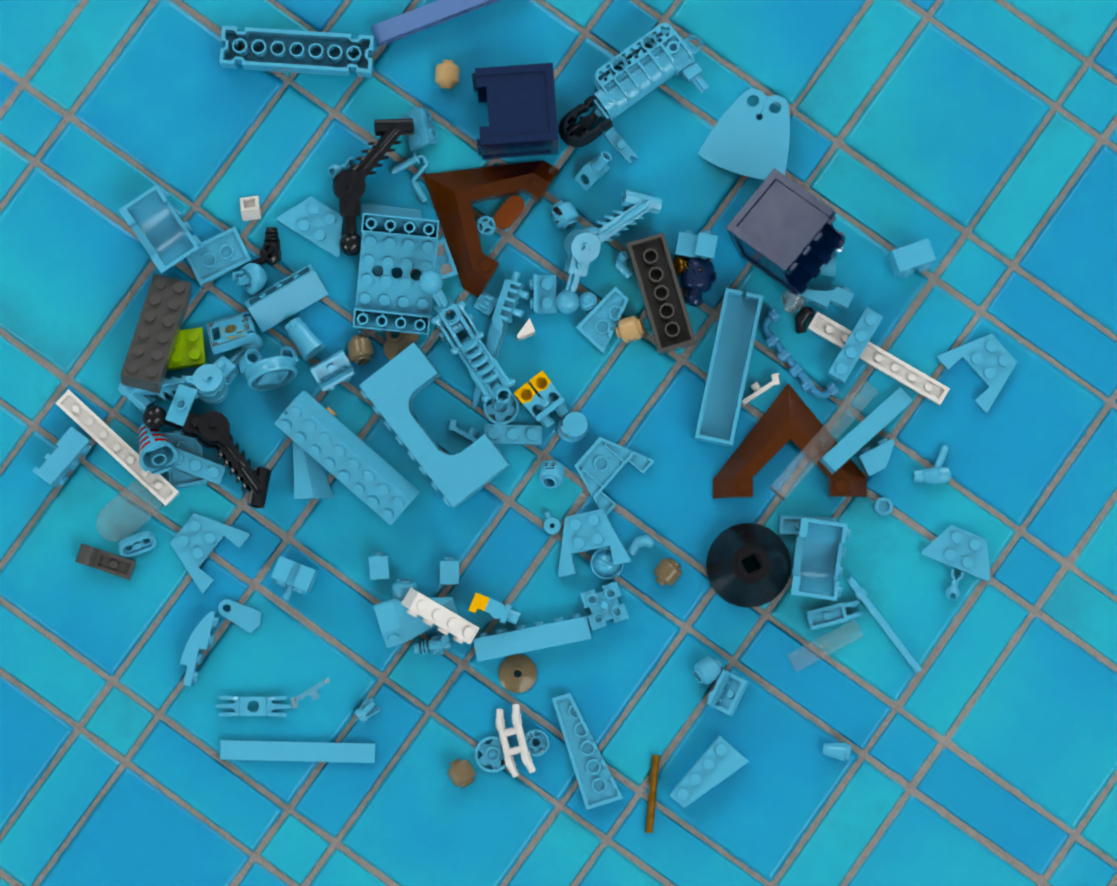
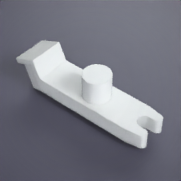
[741,373,780,406]

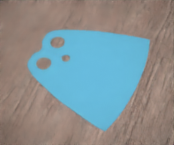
[698,88,790,180]

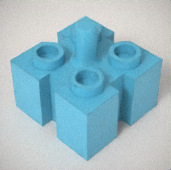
[271,556,319,601]
[580,581,629,631]

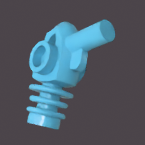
[413,635,453,655]

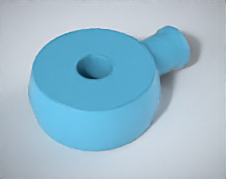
[543,511,561,535]

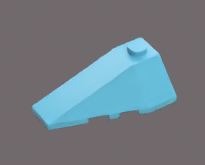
[373,597,458,648]

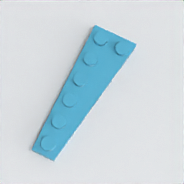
[552,693,623,810]

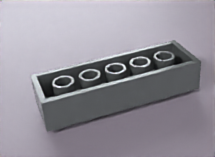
[626,232,696,355]
[121,274,192,394]

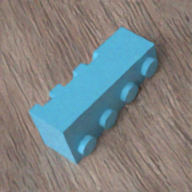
[668,735,750,808]

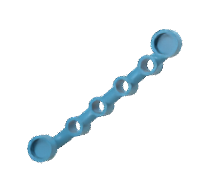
[762,307,841,399]

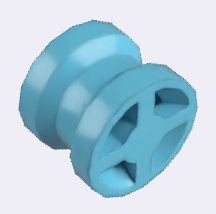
[476,216,496,237]

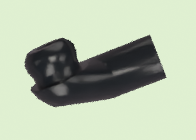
[795,306,814,334]

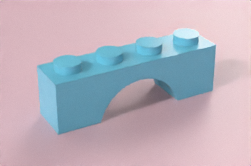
[826,307,883,384]

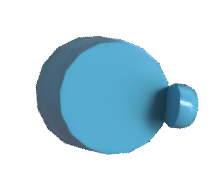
[557,412,590,443]

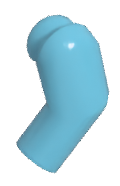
[615,251,634,280]

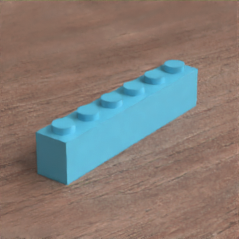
[473,613,591,662]

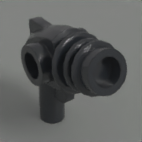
[251,227,281,266]

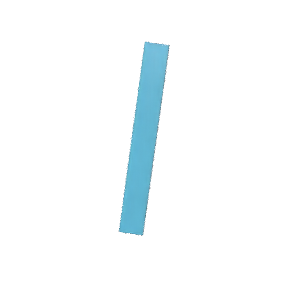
[220,740,376,763]

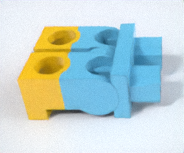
[513,370,569,429]
[468,593,520,625]

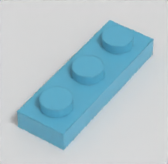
[484,424,542,445]
[173,447,227,485]

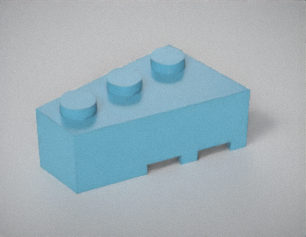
[33,427,92,488]

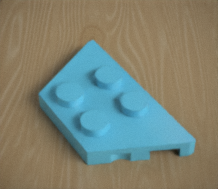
[276,197,344,259]
[920,525,990,582]

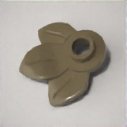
[383,331,419,360]

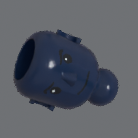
[681,258,716,306]

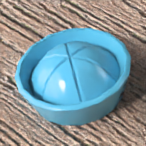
[590,546,624,580]

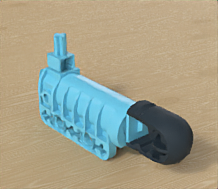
[559,23,710,148]

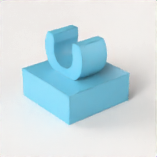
[473,291,498,317]

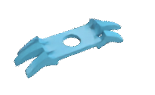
[215,696,291,717]

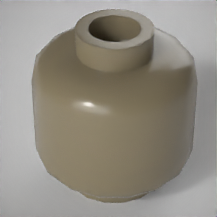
[347,335,374,365]
[654,557,682,586]
[447,758,476,788]

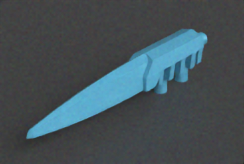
[472,271,530,409]

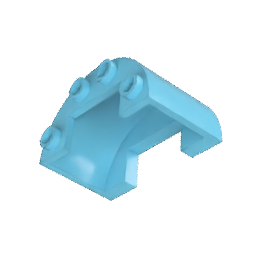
[118,184,202,274]
[790,517,850,601]

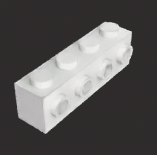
[401,588,480,644]

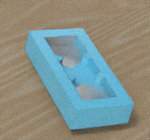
[436,238,458,280]

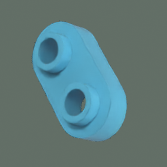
[118,531,157,558]

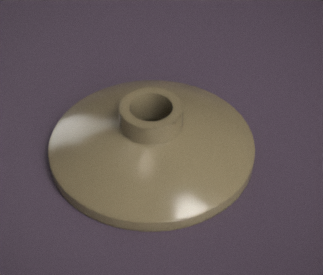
[499,654,537,693]

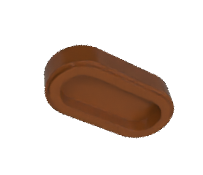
[493,195,525,229]

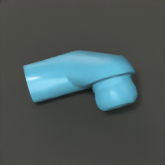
[626,535,655,556]

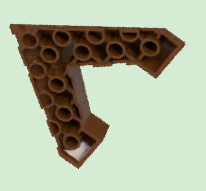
[423,160,560,298]
[713,384,867,499]

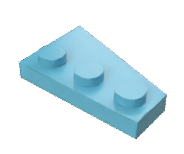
[576,286,629,354]

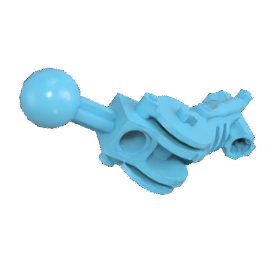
[556,189,662,314]
[419,270,516,403]
[117,334,263,413]

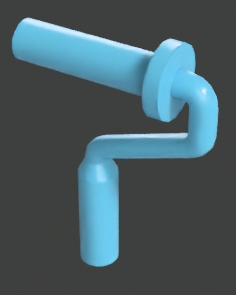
[390,152,429,204]

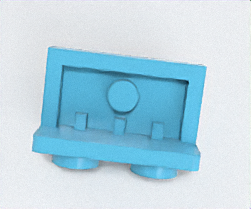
[399,107,438,151]
[309,349,356,392]
[707,669,749,717]

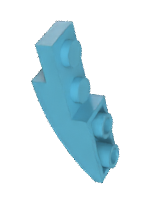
[180,611,219,686]

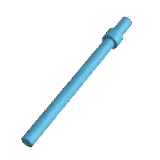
[846,577,922,673]

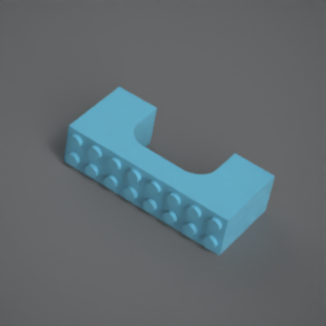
[359,342,512,508]

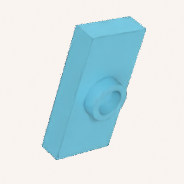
[165,384,198,427]

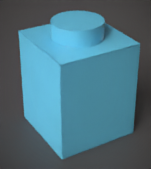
[368,552,391,581]
[440,557,460,585]

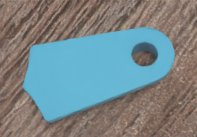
[218,599,262,633]

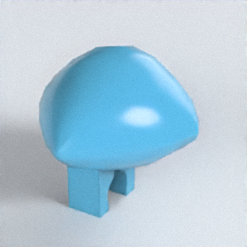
[232,263,267,295]

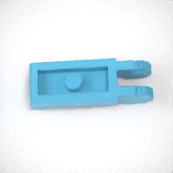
[806,600,862,630]

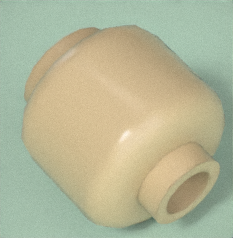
[435,60,460,89]
[616,316,645,343]

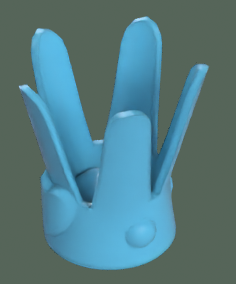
[354,695,382,723]

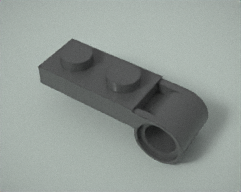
[75,543,137,580]

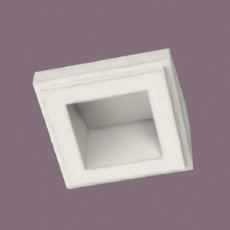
[240,196,261,221]
[517,318,535,341]

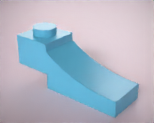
[791,286,854,310]

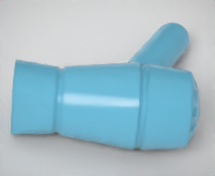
[913,445,951,484]

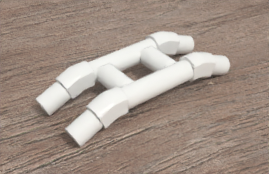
[495,704,536,778]

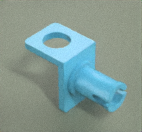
[574,151,612,191]

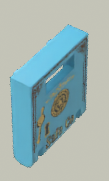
[206,311,257,355]

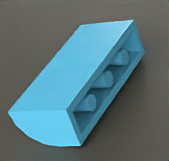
[245,263,328,333]

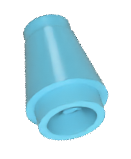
[823,742,851,761]

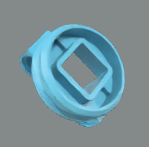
[239,346,298,391]

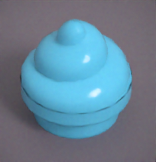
[579,292,597,311]

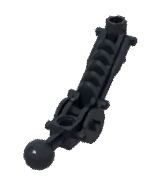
[332,118,414,256]
[143,405,272,509]

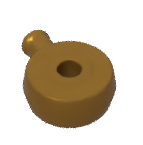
[673,256,689,275]

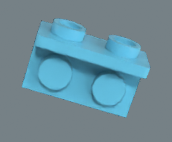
[530,274,557,314]

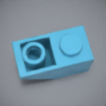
[857,438,895,477]

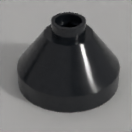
[706,523,791,608]

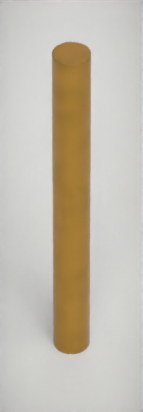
[645,755,660,833]

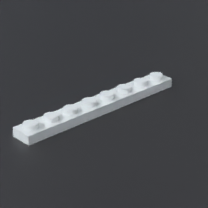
[807,311,950,406]
[56,389,180,507]

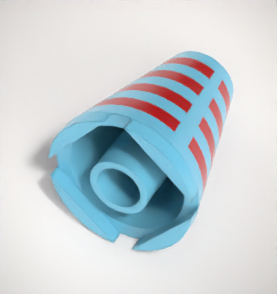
[139,423,178,474]

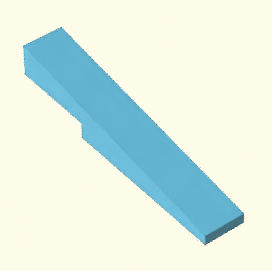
[819,387,913,474]

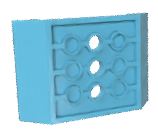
[352,212,440,335]

